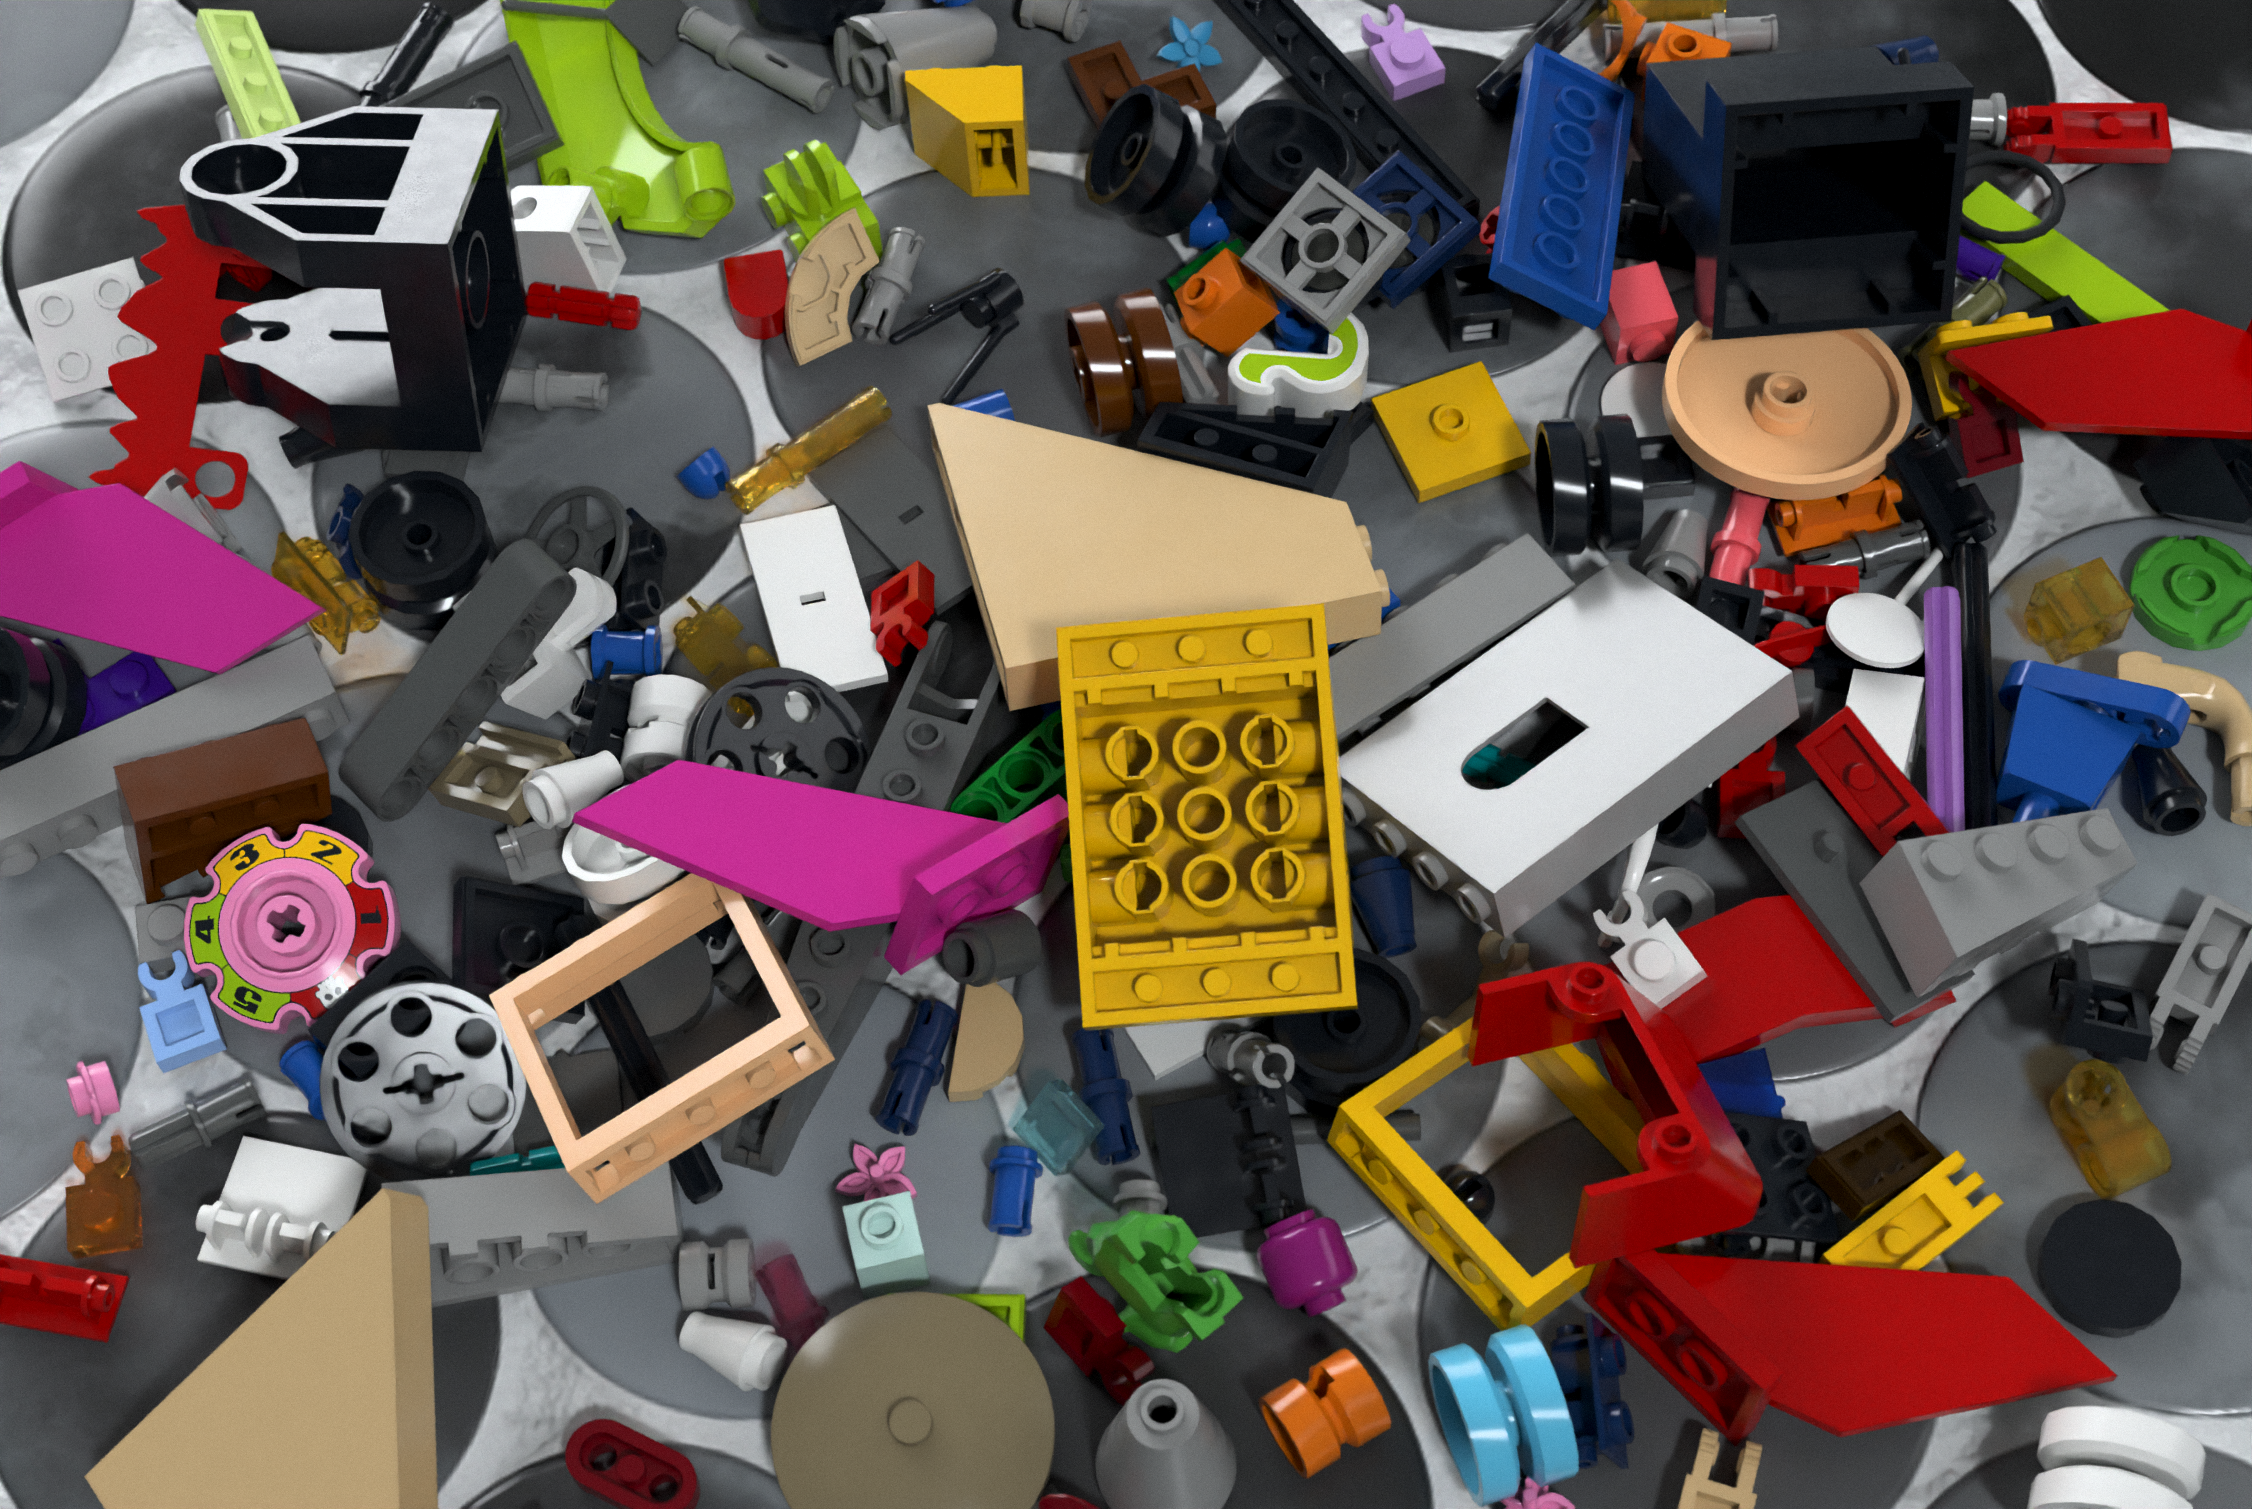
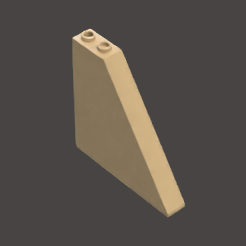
[927,403,1390,711]
[84,1188,438,1509]

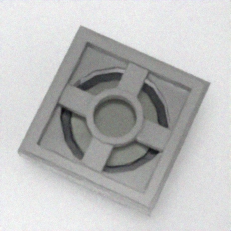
[1240,168,1411,334]

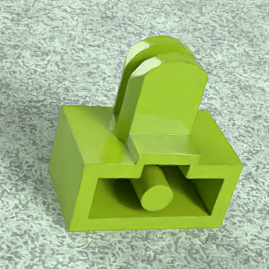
[761,139,883,262]

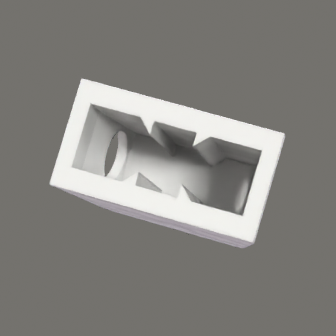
[510,186,627,296]

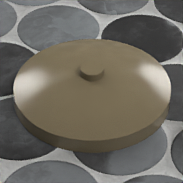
[771,1292,1055,1509]

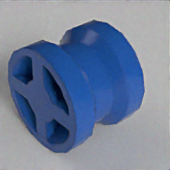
[1274,299,1329,354]

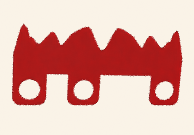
[88,204,271,510]

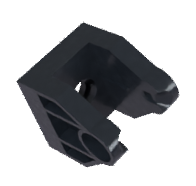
[179,106,528,452]

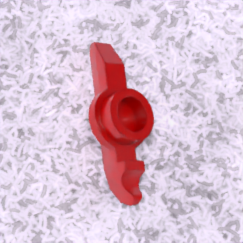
[1753,621,1833,668]

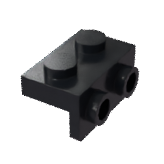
[2049,939,2153,1064]

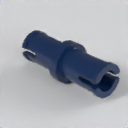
[876,999,958,1136]
[1071,1028,1141,1165]

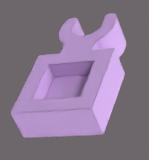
[1361,4,1446,102]

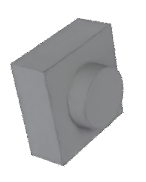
[135,894,201,973]

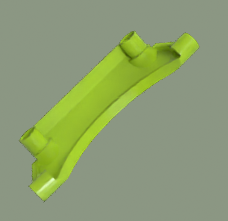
[500,0,735,238]

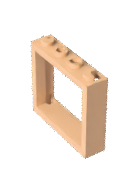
[489,872,835,1204]

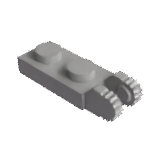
[2149,893,2252,1075]

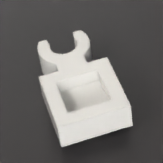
[1593,889,1707,1009]

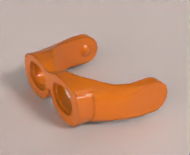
[1598,0,1648,83]

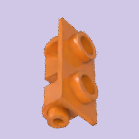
[1766,474,1902,557]

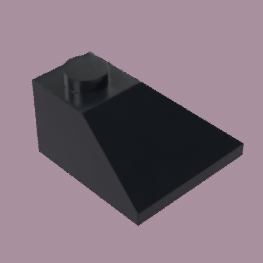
[2133,436,2252,535]

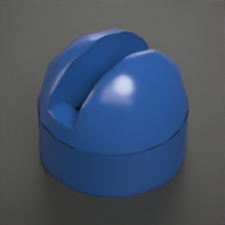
[1189,202,1231,249]
[676,446,730,499]

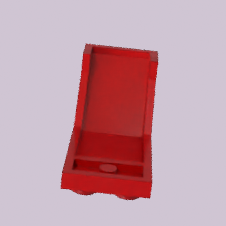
[1595,895,1957,1101]

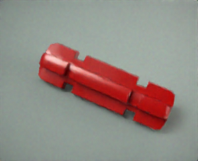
[526,282,642,330]

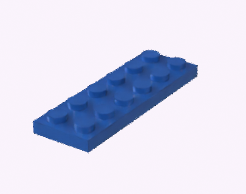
[1488,43,1635,330]

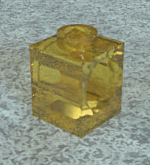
[2023,557,2135,665]

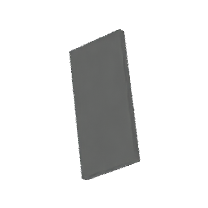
[1735,778,1975,1024]

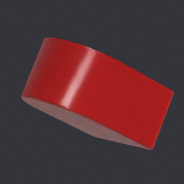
[724,250,789,339]

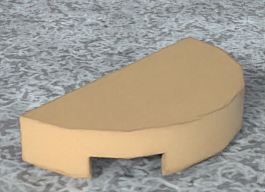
[948,983,1025,1102]

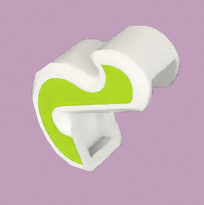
[1228,312,1369,419]

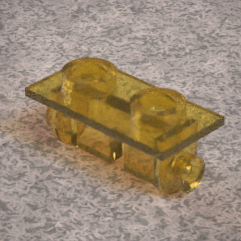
[271,532,381,655]
[673,596,779,717]

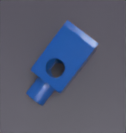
[1996,684,2142,823]

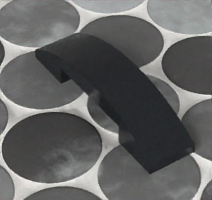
[1695,575,1925,695]

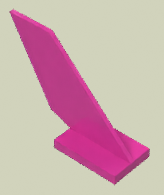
[0,460,327,675]
[572,760,1069,975]

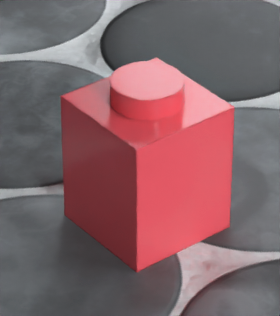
[1600,261,1679,365]

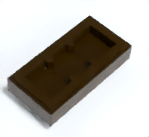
[1806,1110,1945,1222]

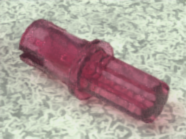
[754,1254,830,1354]

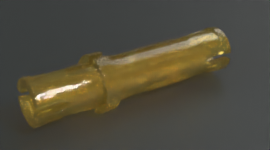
[725,386,892,515]

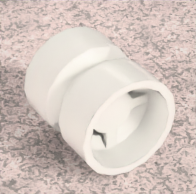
[620,674,712,783]

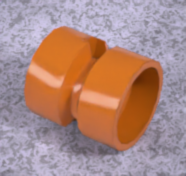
[1259,1348,1391,1479]

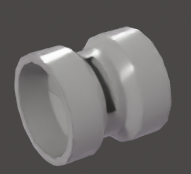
[679,1238,756,1311]

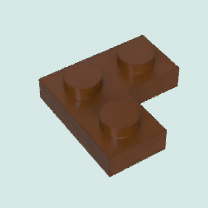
[1068,40,1216,129]

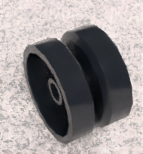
[1084,84,1226,237]
[1210,99,1357,250]
[1535,414,1644,557]
[348,471,499,631]
[0,627,87,770]
[1272,948,1422,1117]

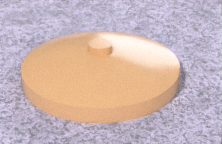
[1662,320,1912,500]

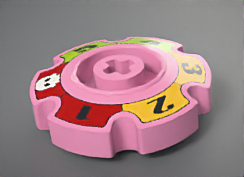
[184,824,401,1035]

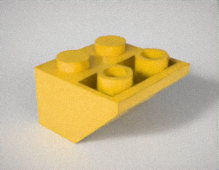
[905,65,1030,197]

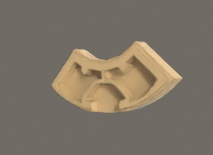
[785,207,880,366]

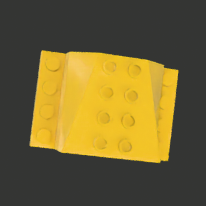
[1056,603,1358,1031]

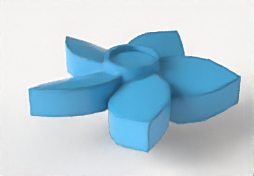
[1156,16,1223,71]

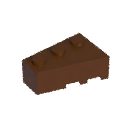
[113,717,332,904]

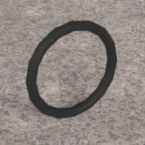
[1961,150,2066,244]

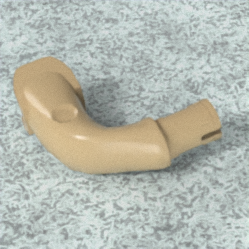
[2113,651,2252,826]

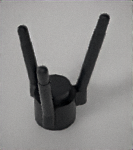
[890,268,1024,405]

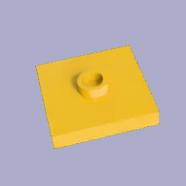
[1371,361,1531,503]

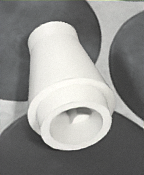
[522,750,624,829]
[679,1311,788,1391]

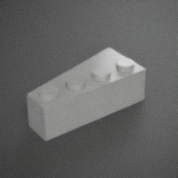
[1859,808,2138,998]
[381,1161,686,1308]

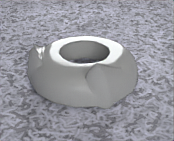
[1630,866,1716,933]

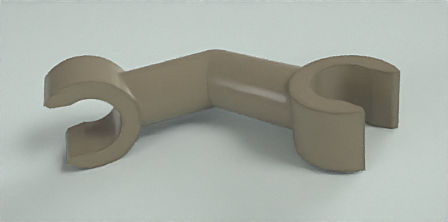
[1421,930,1529,1049]

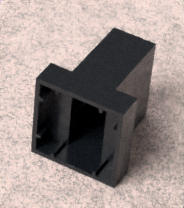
[1641,46,1974,340]

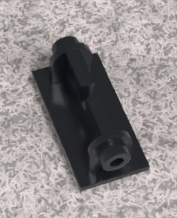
[1887,422,1997,558]
[602,507,667,631]
[565,661,635,795]

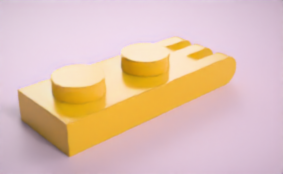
[1818,1150,2004,1271]

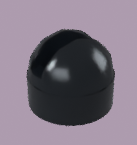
[1656,798,1708,849]
[1445,1170,1495,1225]

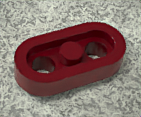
[565,1419,701,1509]

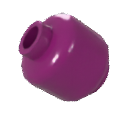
[1256,1209,1358,1318]

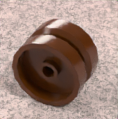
[1064,287,1183,438]

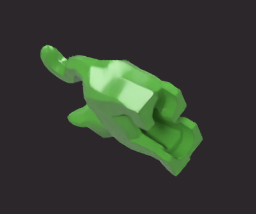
[1068,1210,1244,1353]

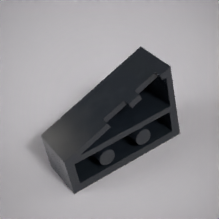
[1137,402,1353,498]

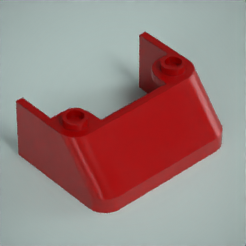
[1467,962,1763,1269]

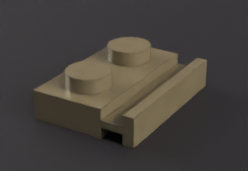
[428,721,576,827]

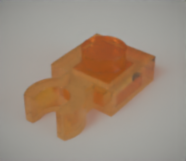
[65,1135,143,1259]

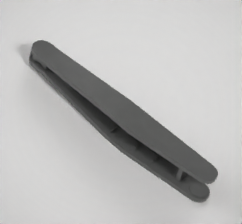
[721,620,1008,1177]

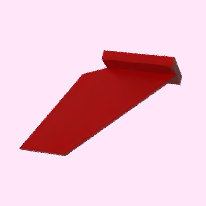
[1945,309,2252,440]
[1584,1249,2117,1447]

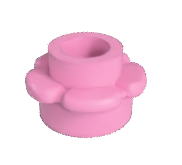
[66,1061,120,1125]

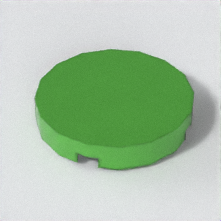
[2128,535,2252,651]

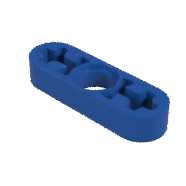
[1998,660,2191,748]

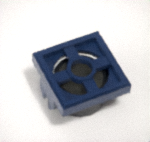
[1328,150,1481,309]

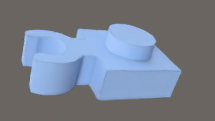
[138,950,227,1073]

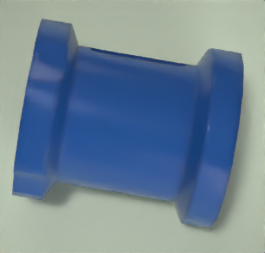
[591,625,663,680]

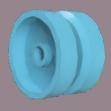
[1428,1324,1579,1507]

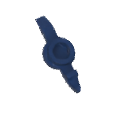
[326,483,365,580]

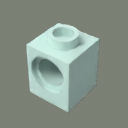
[842,1191,931,1299]

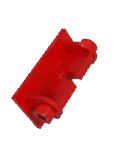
[0,1254,129,1343]

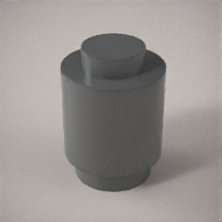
[943,909,1041,987]

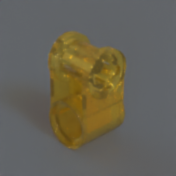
[2050,1059,2172,1200]

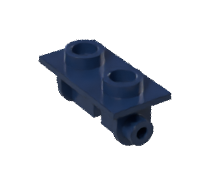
[1550,1312,1634,1469]

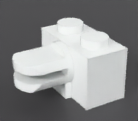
[452,568,617,720]

